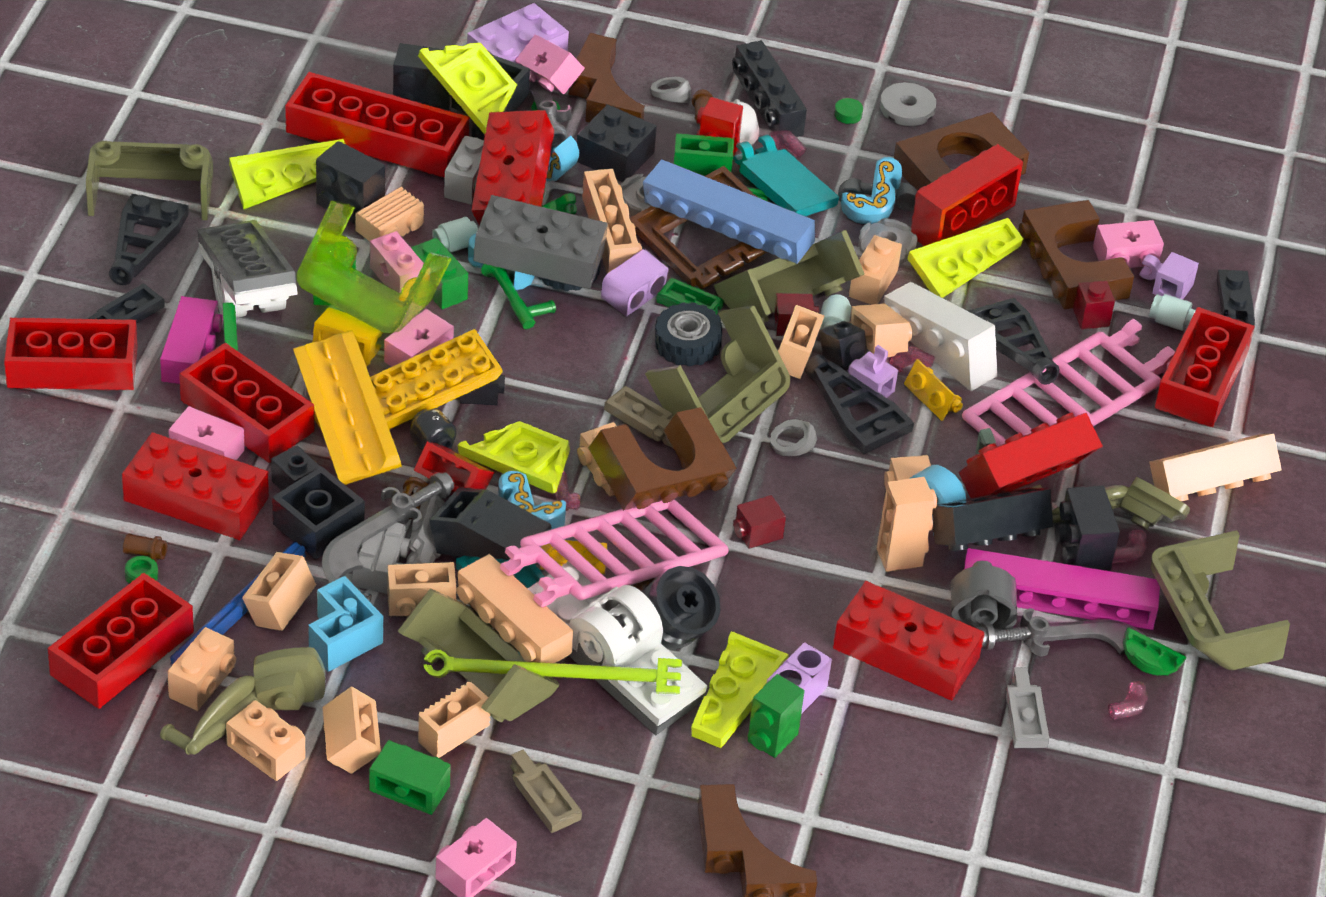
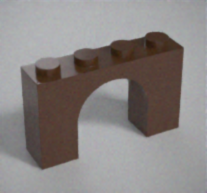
[894,112,1029,191]
[1018,200,1134,310]
[588,407,737,511]

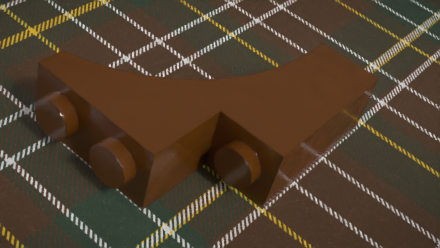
[568,33,645,123]
[697,784,817,897]

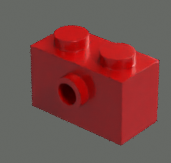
[696,97,743,162]
[414,442,494,495]

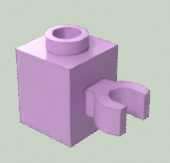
[1139,252,1199,299]
[847,345,898,398]

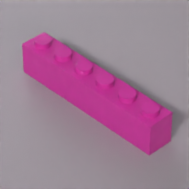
[963,548,1160,630]

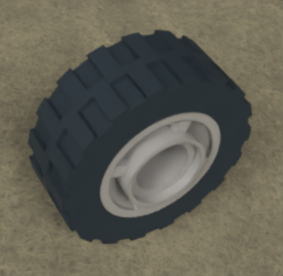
[655,302,722,366]

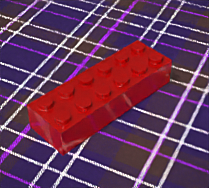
[285,72,470,178]

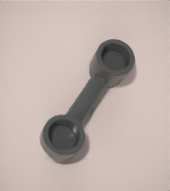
[838,178,917,211]

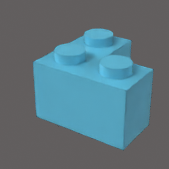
[309,576,383,672]

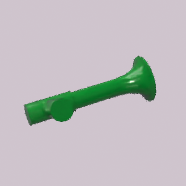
[481,264,556,329]

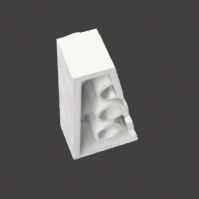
[884,282,997,391]

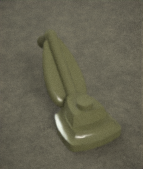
[1032,477,1190,530]
[160,647,326,755]

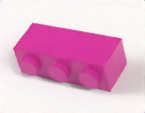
[160,296,223,384]

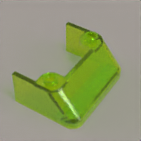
[297,200,451,334]

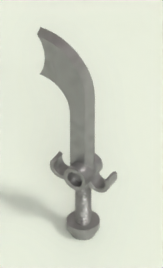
[530,80,572,147]
[322,473,454,583]
[977,608,1146,656]

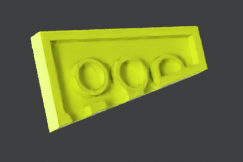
[229,139,345,210]
[907,218,1023,298]
[691,631,789,748]

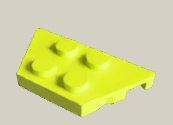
[418,43,517,134]
[457,421,570,494]

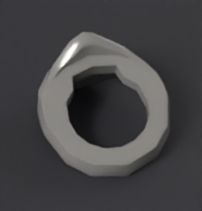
[650,77,691,103]
[770,419,817,456]

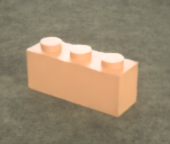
[877,477,937,572]

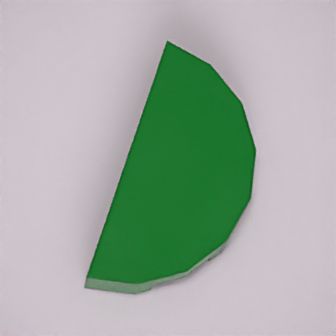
[223,302,238,351]
[1123,627,1187,675]

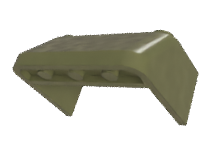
[86,141,213,220]
[714,230,864,323]
[645,305,790,443]
[1150,530,1290,670]
[398,588,560,723]

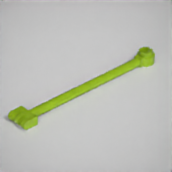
[424,649,682,695]

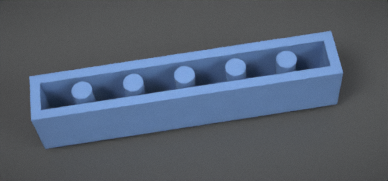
[643,159,815,264]

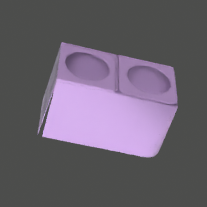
[601,249,668,317]
[767,642,832,714]

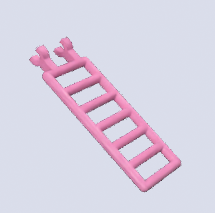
[962,319,1175,447]
[500,499,729,607]

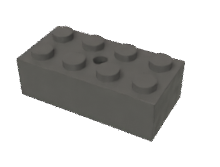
[473,195,608,289]

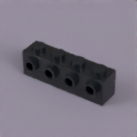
[732,40,807,141]
[932,487,1053,551]

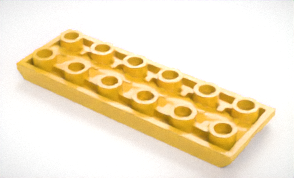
[314,329,502,430]
[293,330,402,485]

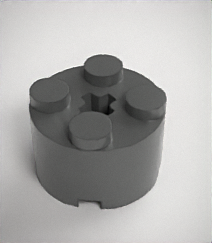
[950,561,1017,630]

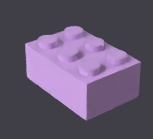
[467,3,569,63]

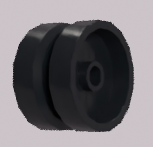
[641,566,721,650]

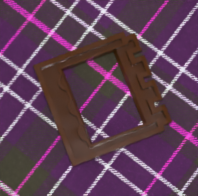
[630,166,767,290]

